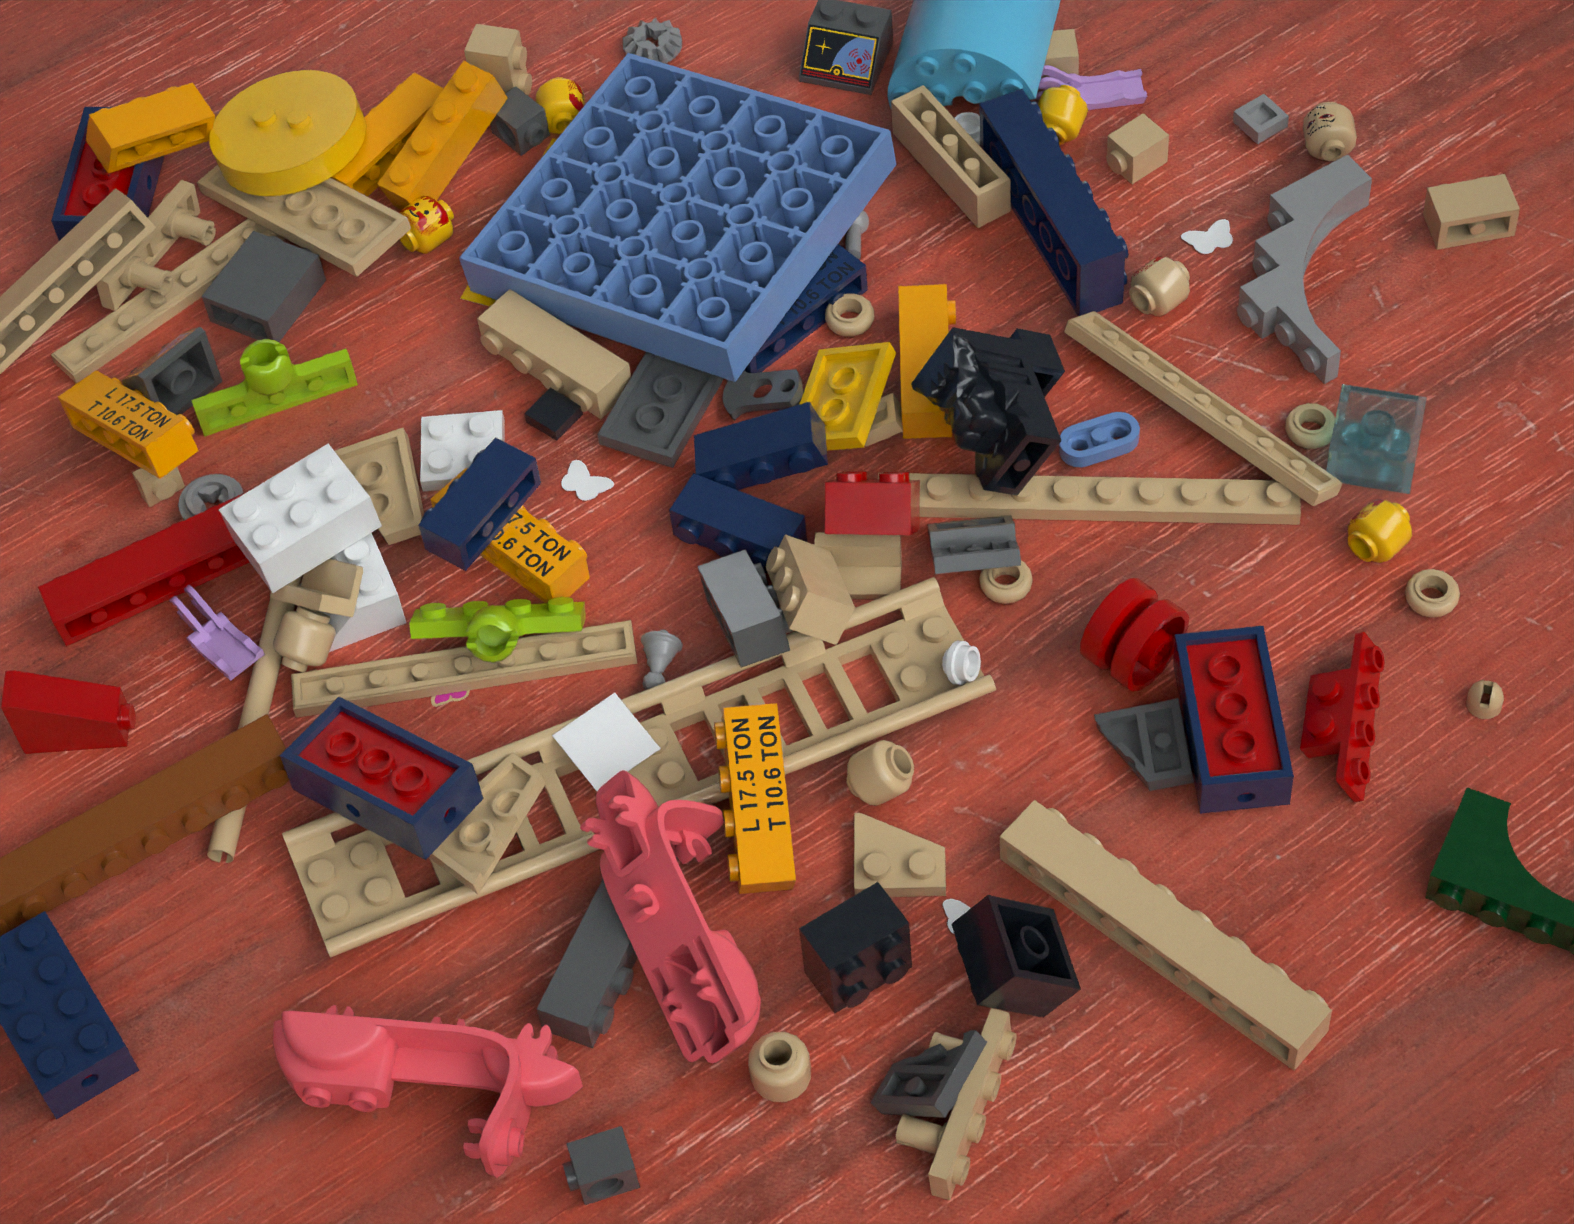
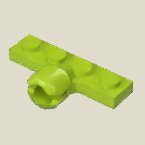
[191,339,358,437]
[409,597,586,663]

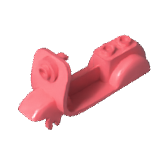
[580,770,761,1063]
[273,1005,583,1178]

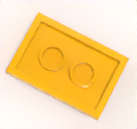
[799,342,896,451]

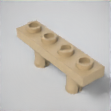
[96,180,216,311]
[896,1008,1017,1200]

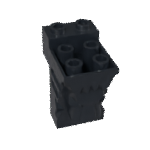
[911,327,1065,496]

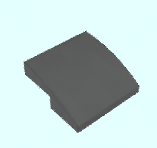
[927,515,1021,574]

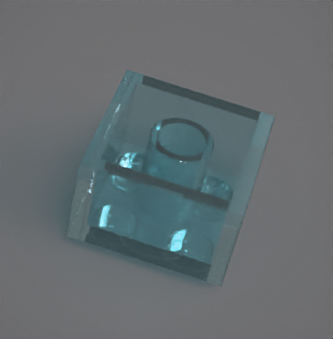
[1326,384,1427,494]

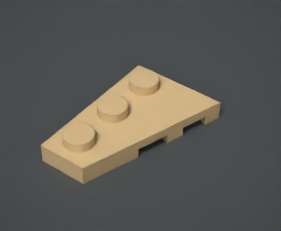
[335,428,424,545]
[429,752,546,895]

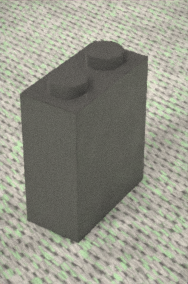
[202,231,326,342]

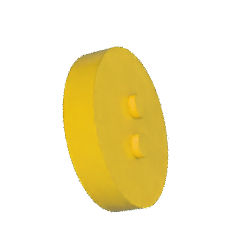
[209,70,366,196]

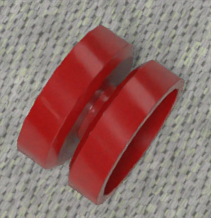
[1080,578,1189,692]

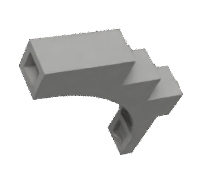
[1237,154,1372,384]

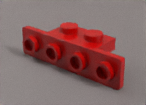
[1300,632,1385,802]

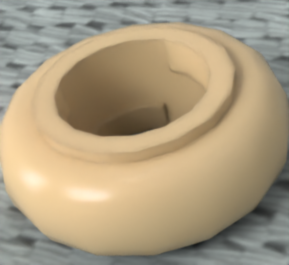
[825,294,874,337]
[1285,403,1337,449]
[979,561,1033,604]
[1405,569,1460,618]

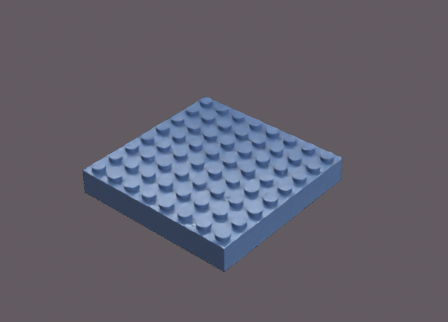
[459,53,897,382]

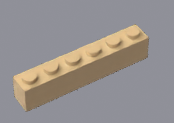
[0,188,156,374]

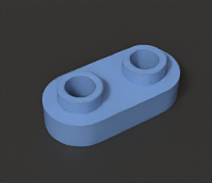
[1059,412,1140,467]

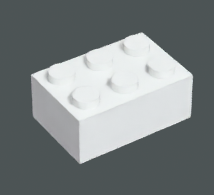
[219,444,382,593]

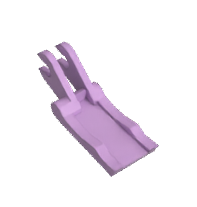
[1036,65,1147,110]
[170,585,265,681]

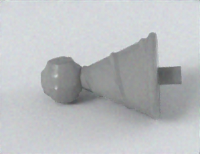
[641,630,683,690]

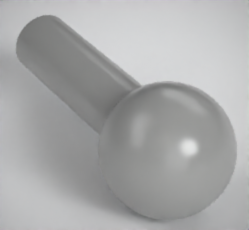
[845,210,869,259]

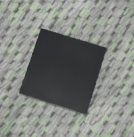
[524,387,583,441]

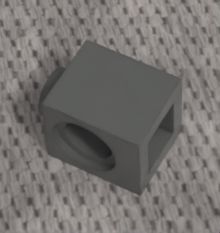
[490,86,550,156]
[562,1126,640,1205]

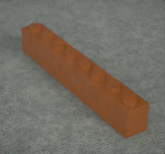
[0,714,289,936]

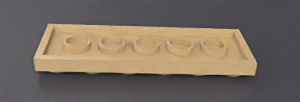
[197,165,411,277]

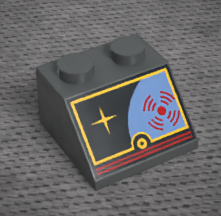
[799,0,893,95]
[122,327,223,415]

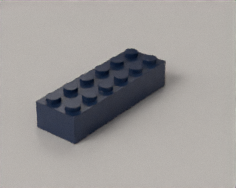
[979,89,1129,316]

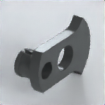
[723,369,804,421]

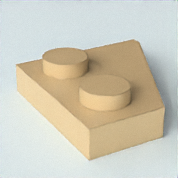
[854,813,946,897]

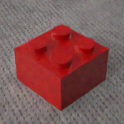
[825,471,920,535]

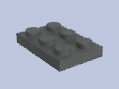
[597,352,724,468]

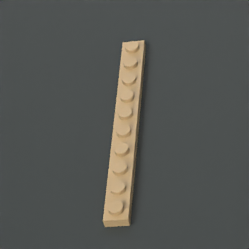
[878,473,1301,525]

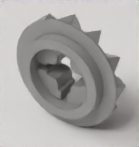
[622,17,682,64]
[178,474,244,520]

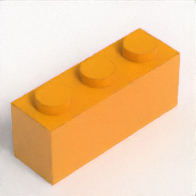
[86,82,215,173]

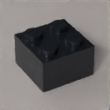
[799,882,912,1014]
[951,895,1081,1018]

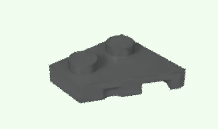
[1094,698,1194,791]
[870,1030,987,1117]

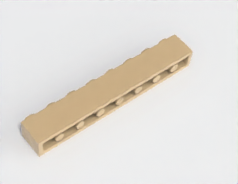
[1000,800,1332,1071]

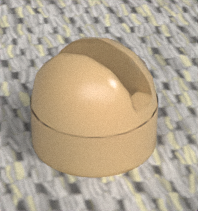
[1466,680,1504,719]

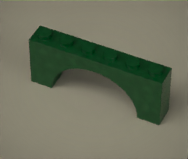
[1425,787,1574,955]

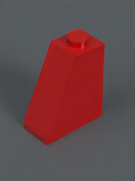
[1,670,136,754]

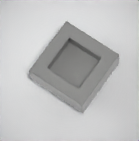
[1233,94,1289,144]

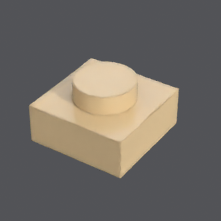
[865,393,903,447]
[132,467,185,507]

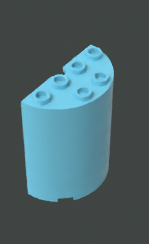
[888,0,1061,108]

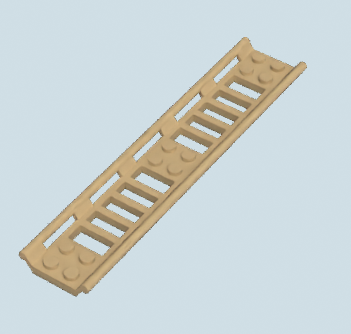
[282,577,996,958]

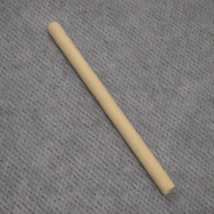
[207,576,302,863]

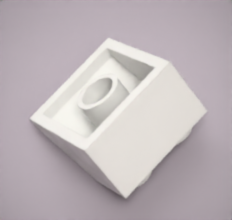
[299,533,406,652]

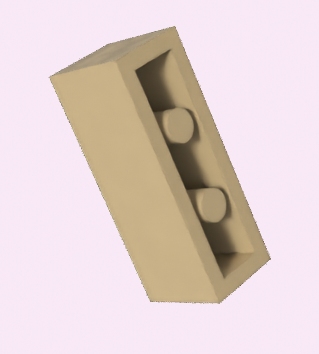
[766,535,855,645]

